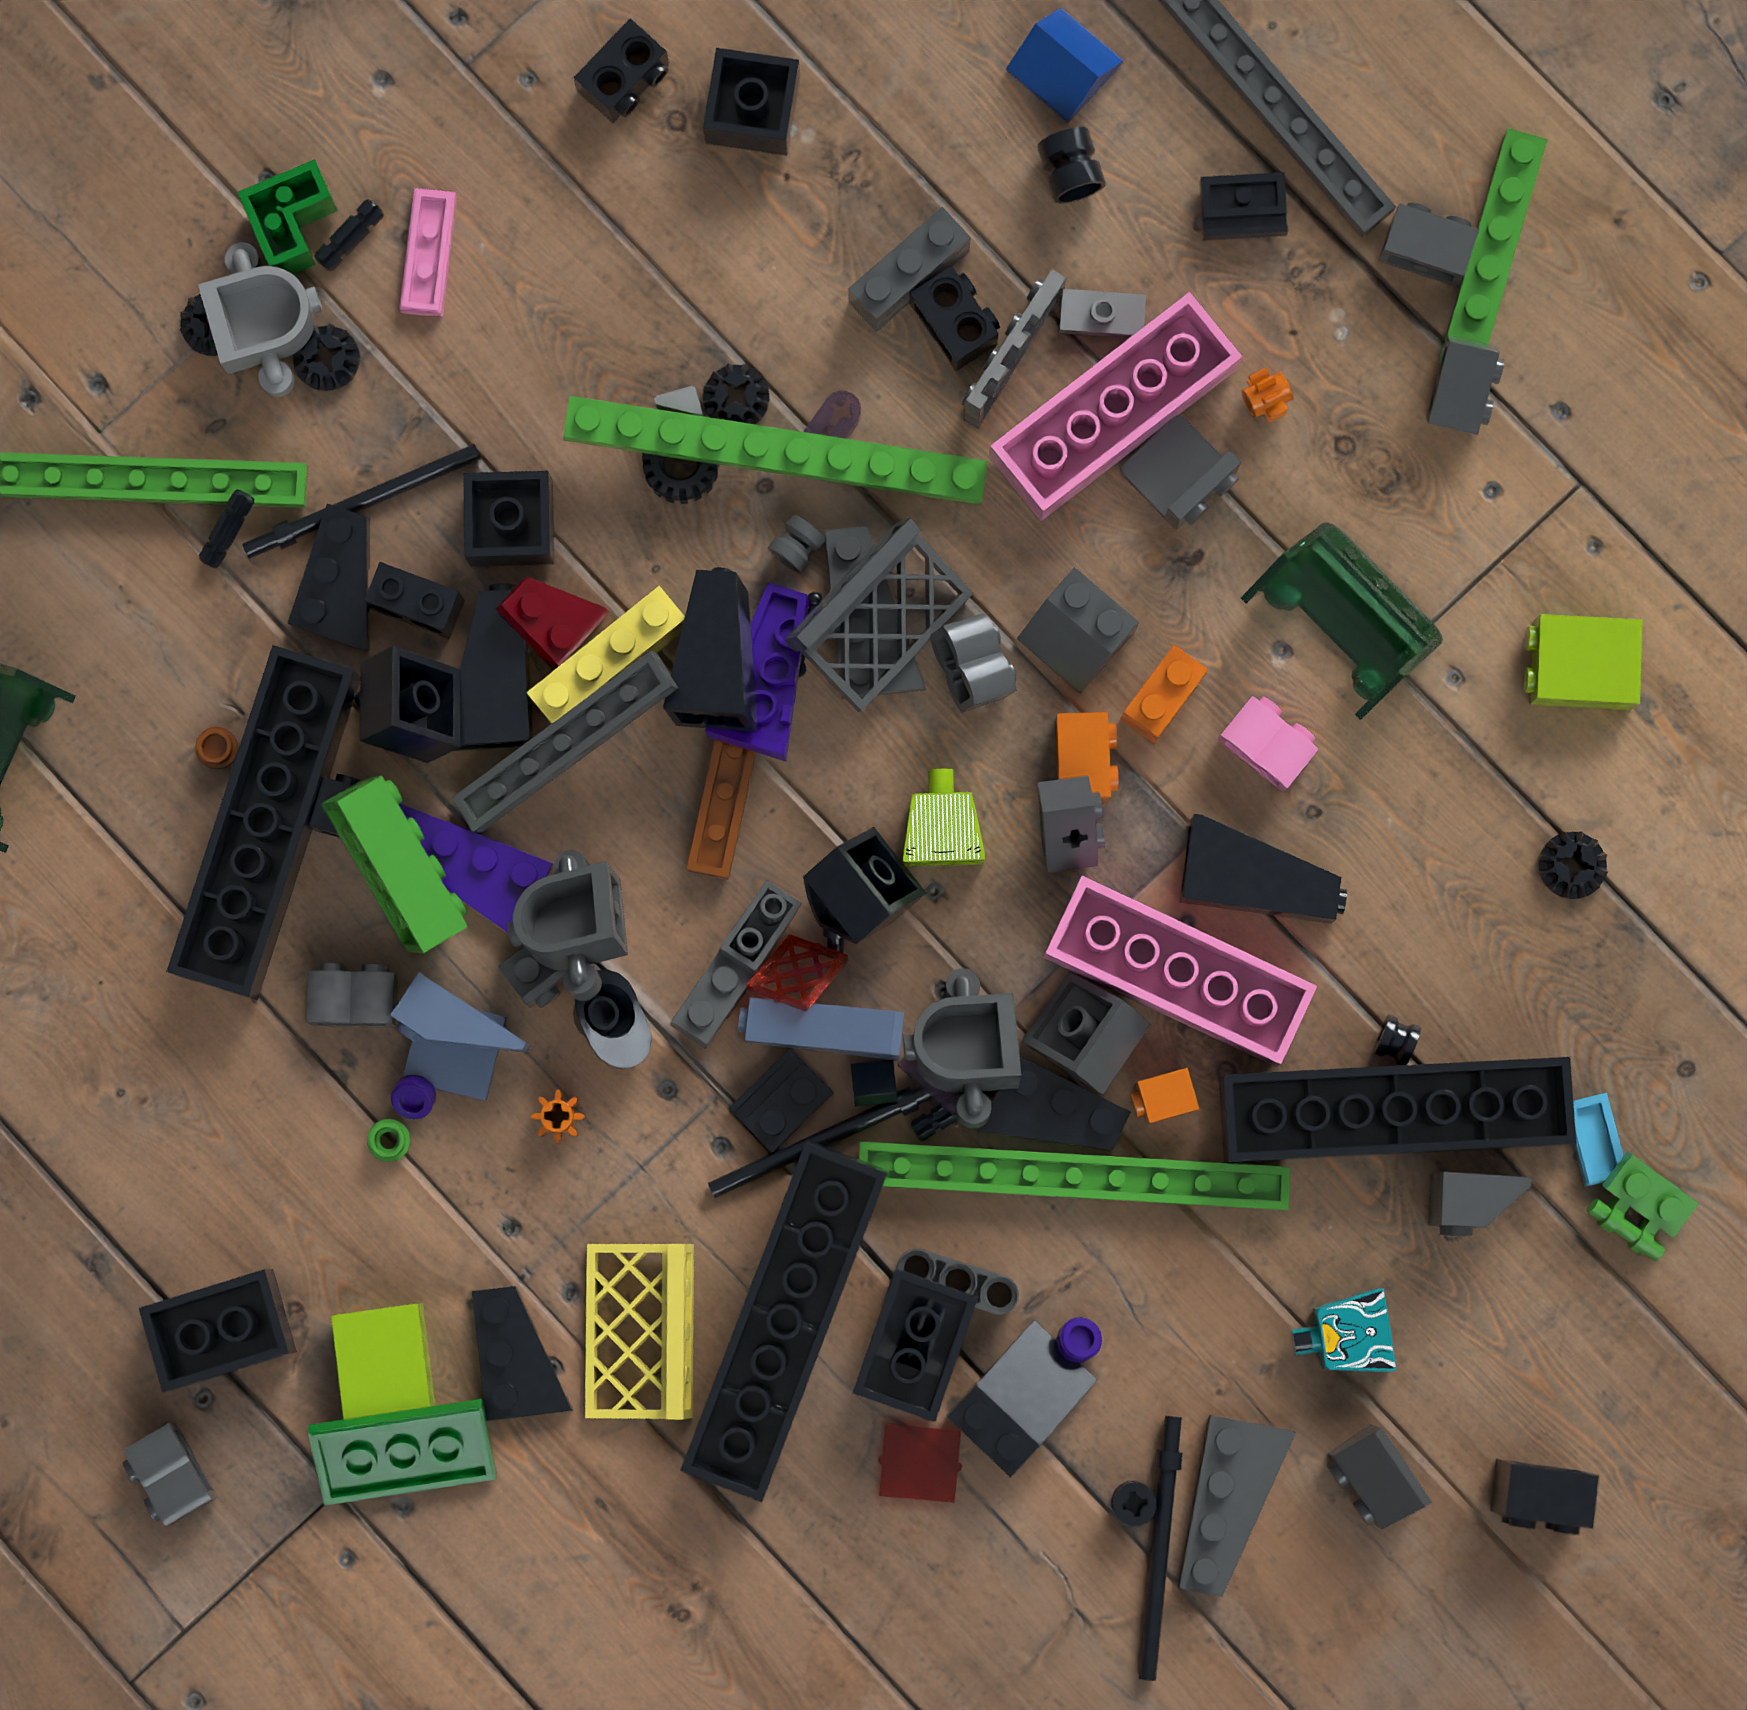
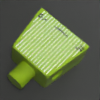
[903,769,985,867]

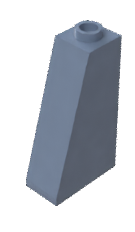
[738,998,904,1061]

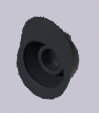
[573,969,652,1069]

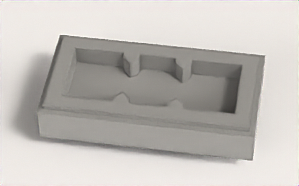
[1059,289,1146,338]

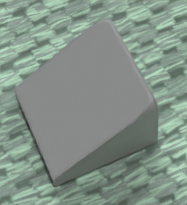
[654,386,704,417]

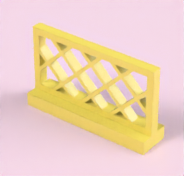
[585,1244,694,1420]

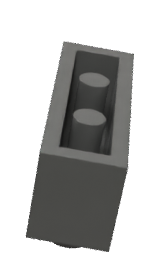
[848,207,971,332]

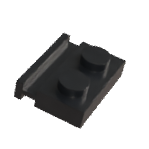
[1199,172,1288,240]
[729,1049,834,1153]

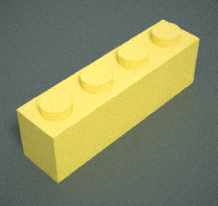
[527,586,685,724]

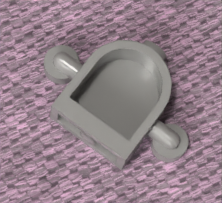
[198,242,322,397]

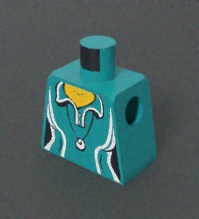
[1291,1288,1397,1372]

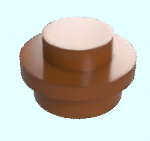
[195,727,238,769]

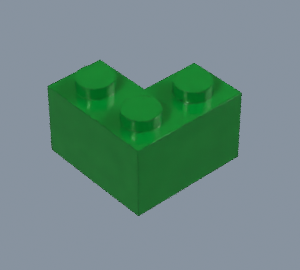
[237,159,338,274]

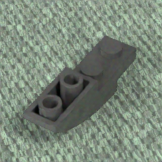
[670,880,802,1049]

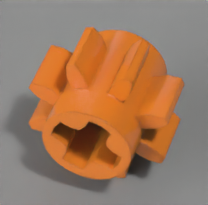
[1241,367,1293,423]
[531,1090,586,1144]

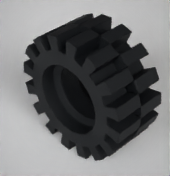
[642,453,719,504]

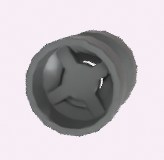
[767,514,826,574]

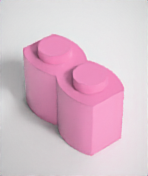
[1217,696,1319,792]

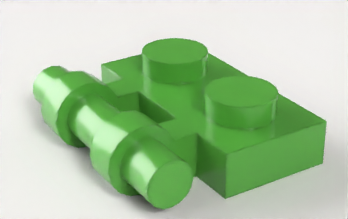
[1587,1151,1699,1261]

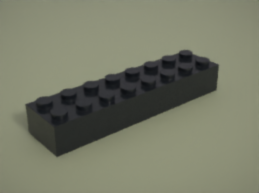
[166,645,360,1001]
[1219,1057,1577,1163]
[680,1140,888,1502]

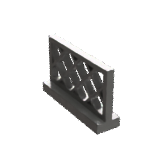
[784,518,973,712]

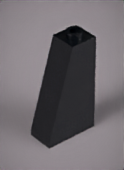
[663,567,758,732]
[454,583,533,751]
[1179,814,1347,924]

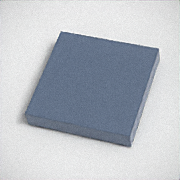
[403,1010,507,1101]

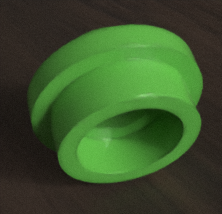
[367,1119,411,1162]

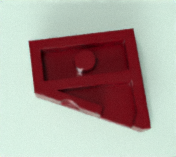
[495,577,610,670]

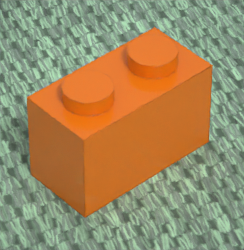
[1120,645,1208,744]
[1055,712,1119,802]

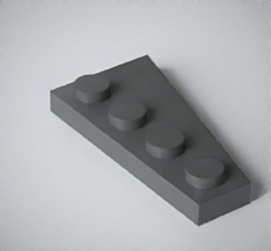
[1178,1415,1296,1597]

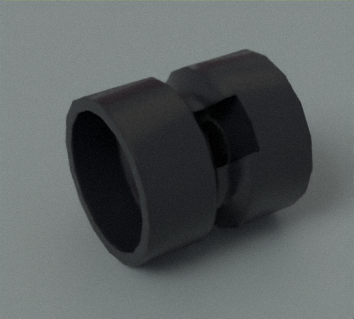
[1037,127,1106,203]

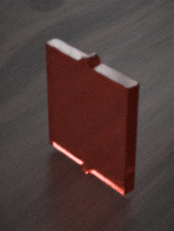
[878,1424,962,1503]

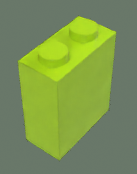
[1524,614,1643,710]
[331,1303,436,1419]

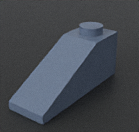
[390,972,531,1053]

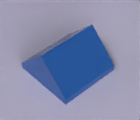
[1006,8,1123,123]

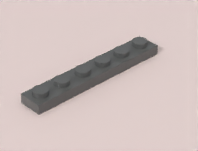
[452,651,678,834]

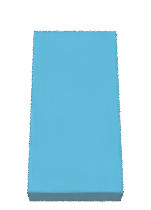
[1573,1093,1623,1187]

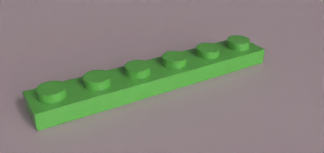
[1437,128,1548,366]

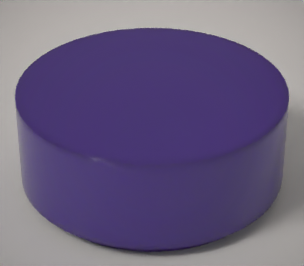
[391,1075,436,1119]
[1056,1317,1102,1363]

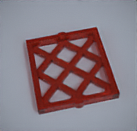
[746,934,849,1012]

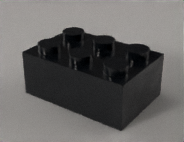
[139,1269,297,1392]

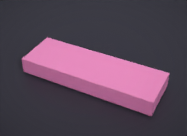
[400,188,457,317]

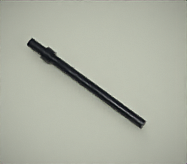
[242,444,481,559]
[708,1083,946,1198]
[1139,1415,1183,1681]

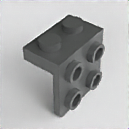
[1121,415,1241,530]

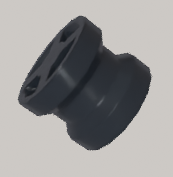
[1373,1014,1421,1065]
[1111,1480,1157,1526]

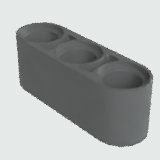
[897,1249,1019,1314]

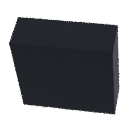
[851,1059,898,1106]

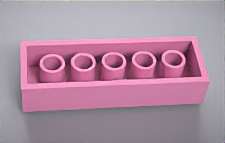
[989,292,1242,521]
[1043,876,1317,1067]

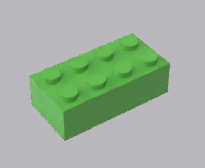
[321,776,468,953]

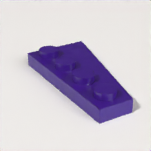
[705,582,809,762]
[398,804,553,933]

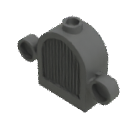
[508,850,628,1001]
[903,968,1021,1129]

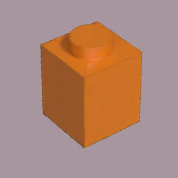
[1130,1068,1199,1125]

